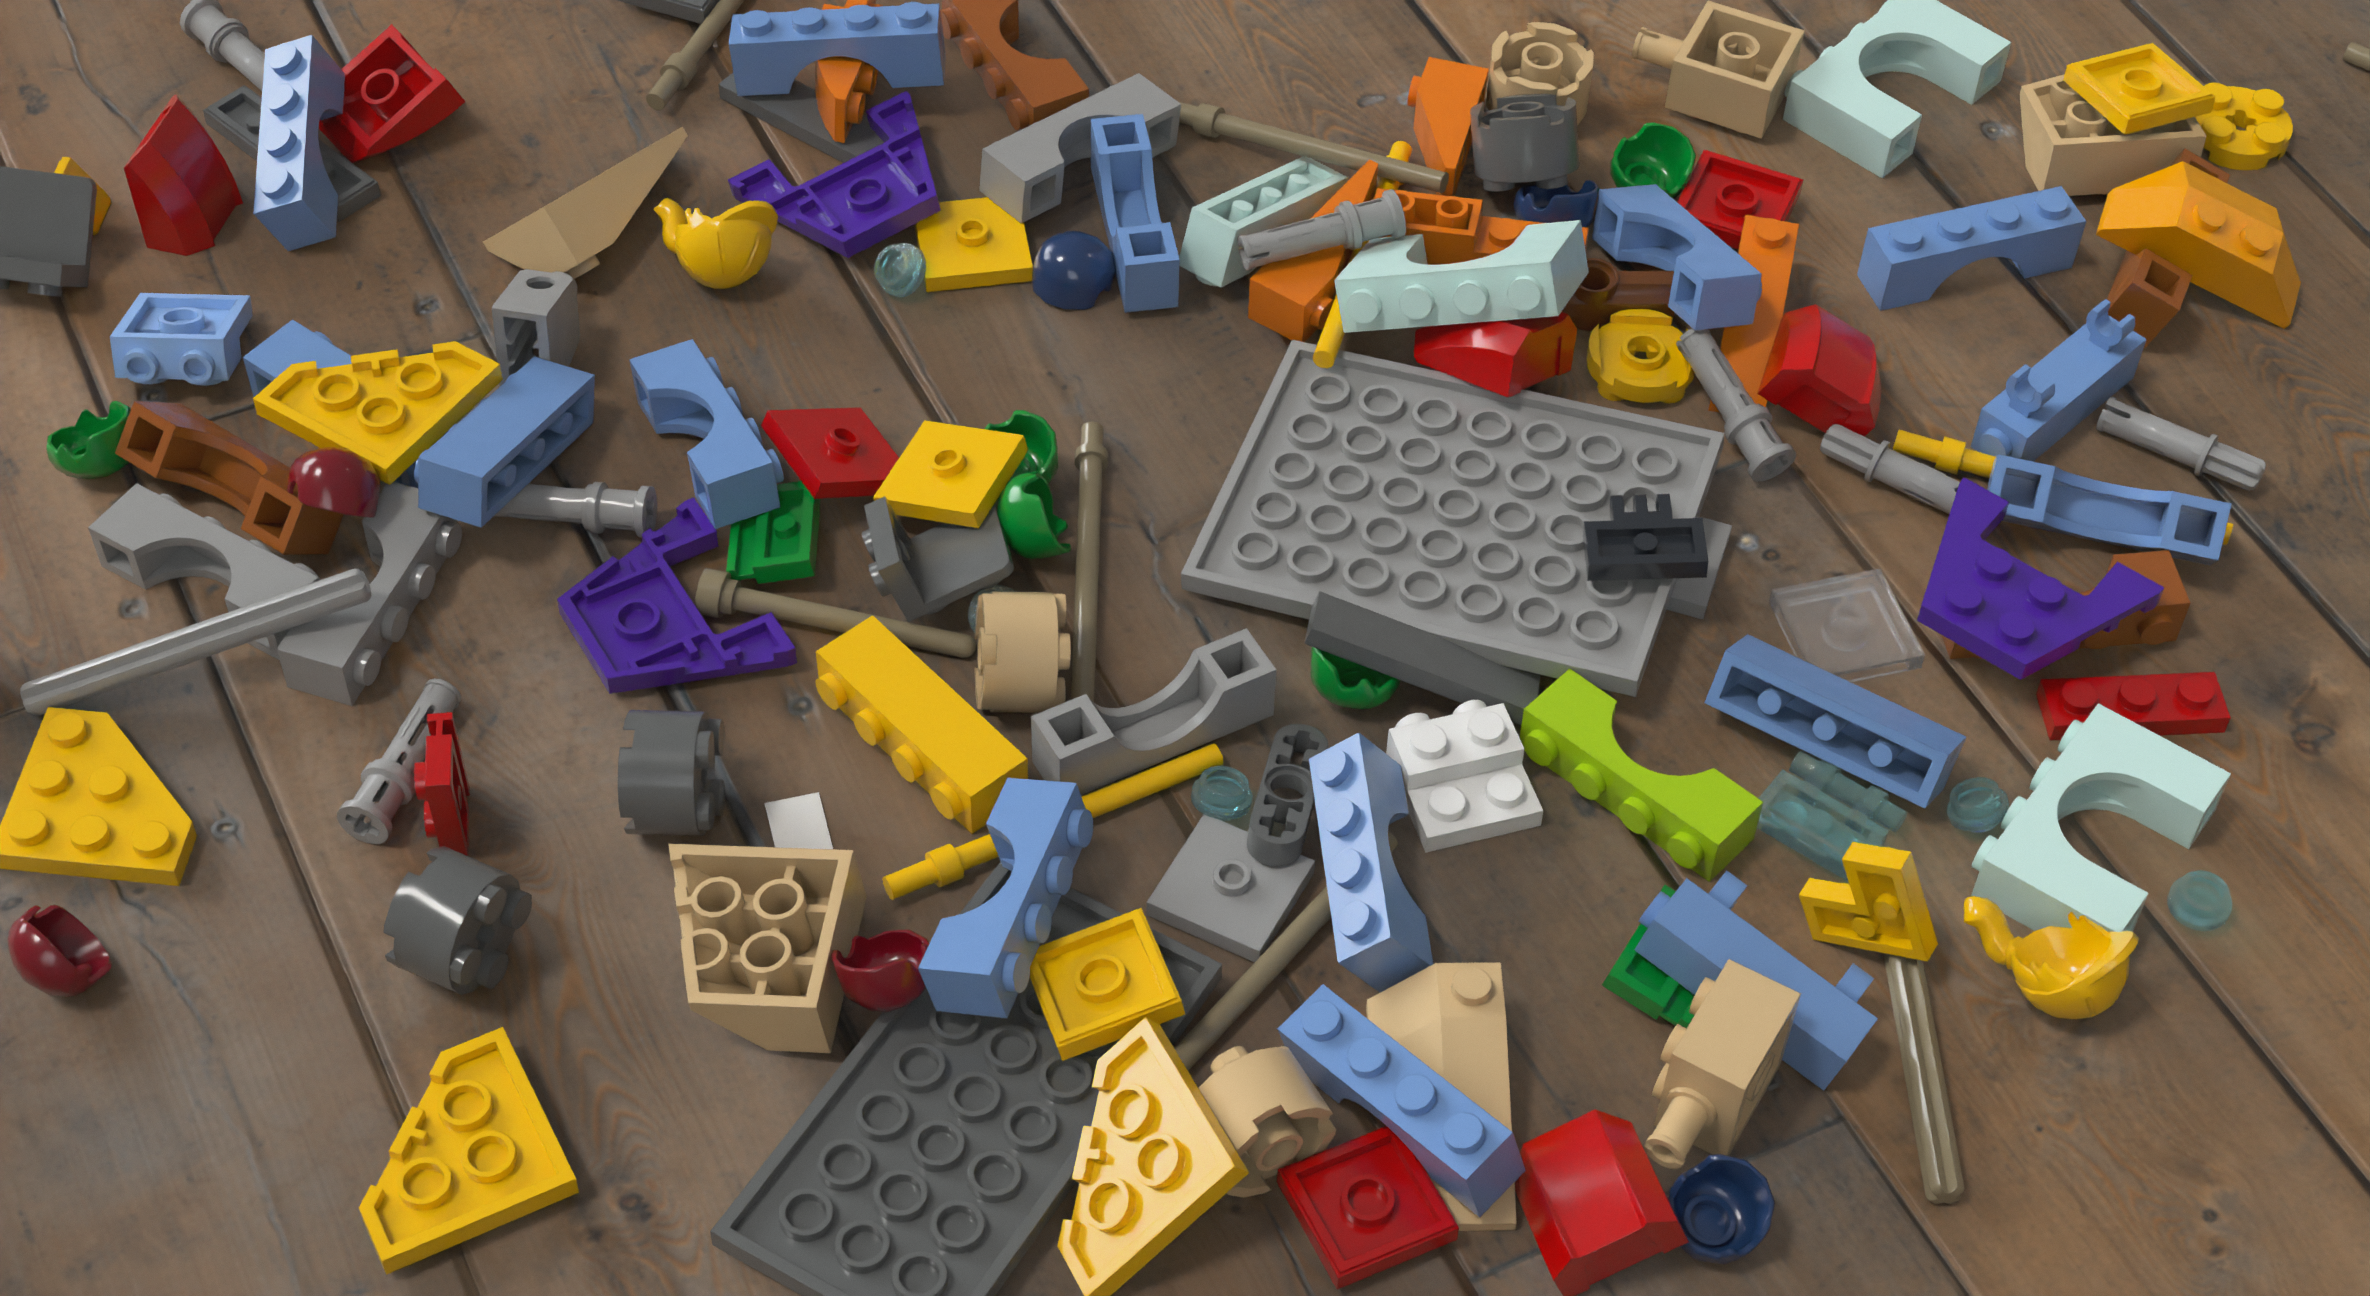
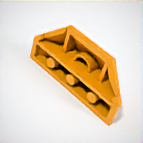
[2096,161,2301,329]

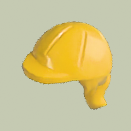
[653,198,778,289]
[1963,896,2139,1019]

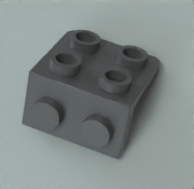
[0,166,97,296]
[862,496,1014,622]

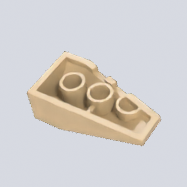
[483,127,688,279]
[1366,962,1517,1231]

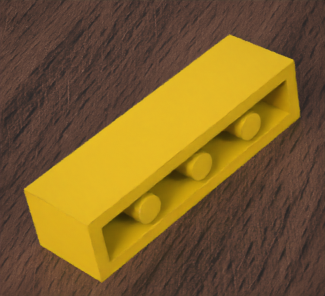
[816,615,1028,834]

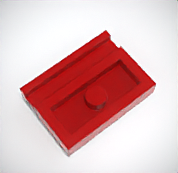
[414,712,470,856]

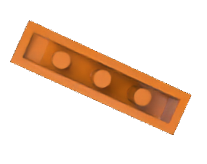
[1248,159,1378,342]
[1708,215,1799,413]

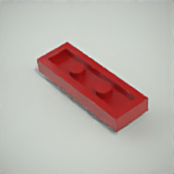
[2036,672,2231,741]

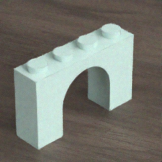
[1783,0,2011,178]
[1334,220,1589,333]
[1971,703,2231,932]

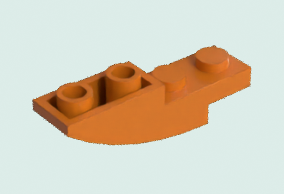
[815,0,882,143]
[1374,188,1589,265]

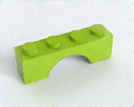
[1519,668,1763,882]

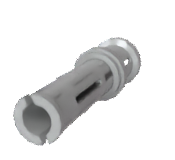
[180,0,265,91]
[1237,189,1406,271]
[1676,328,1796,482]
[494,482,657,537]
[337,678,462,844]

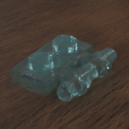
[1757,751,1908,881]

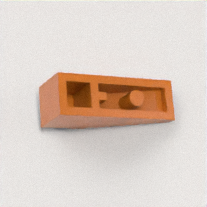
[1407,57,1489,196]

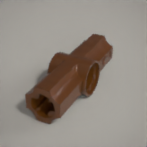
[1562,258,1675,331]

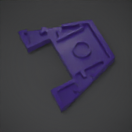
[728,91,941,258]
[1917,477,2165,680]
[557,497,797,694]

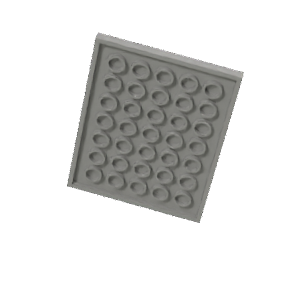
[1181,340,1725,697]

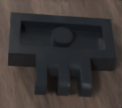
[1583,494,1708,581]

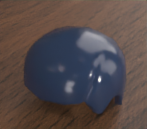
[1514,180,1601,227]
[1032,231,1115,310]
[1668,1154,1775,1264]

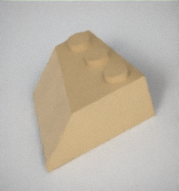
[2020,74,2206,196]
[668,844,867,1053]

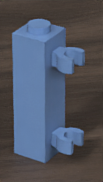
[1970,299,2147,462]
[1634,871,1878,1091]

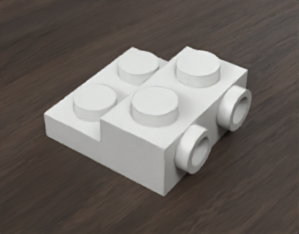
[1386,700,1543,853]

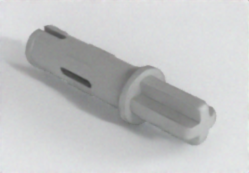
[2096,397,2266,491]
[1820,424,1960,515]

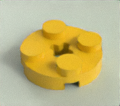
[2195,83,2293,170]
[1586,309,1695,404]

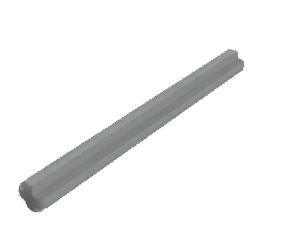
[20,568,372,716]

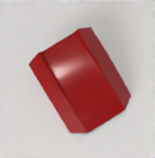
[319,24,466,163]
[124,94,243,256]
[1757,304,1881,437]
[1414,312,1577,398]
[1515,1109,1689,1296]

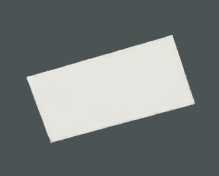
[764,792,833,849]

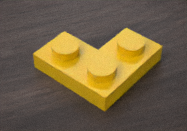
[1799,842,1938,962]

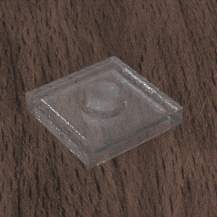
[1769,568,1925,682]

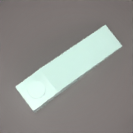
[1179,156,1348,288]

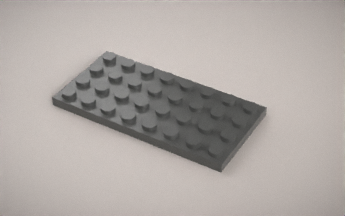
[710,862,1222,1296]

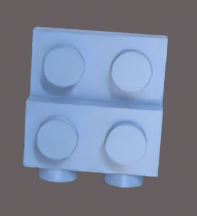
[110,293,253,386]

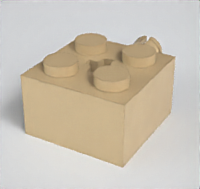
[1632,0,1805,139]
[1644,959,1801,1169]

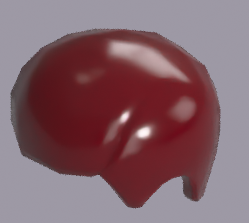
[287,447,380,518]
[8,904,112,997]
[831,929,930,1012]

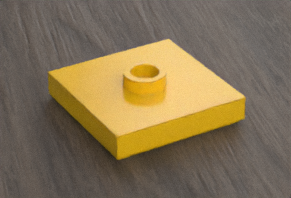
[2063,43,2216,135]
[914,197,1033,292]
[873,420,1028,528]
[1029,908,1185,1061]

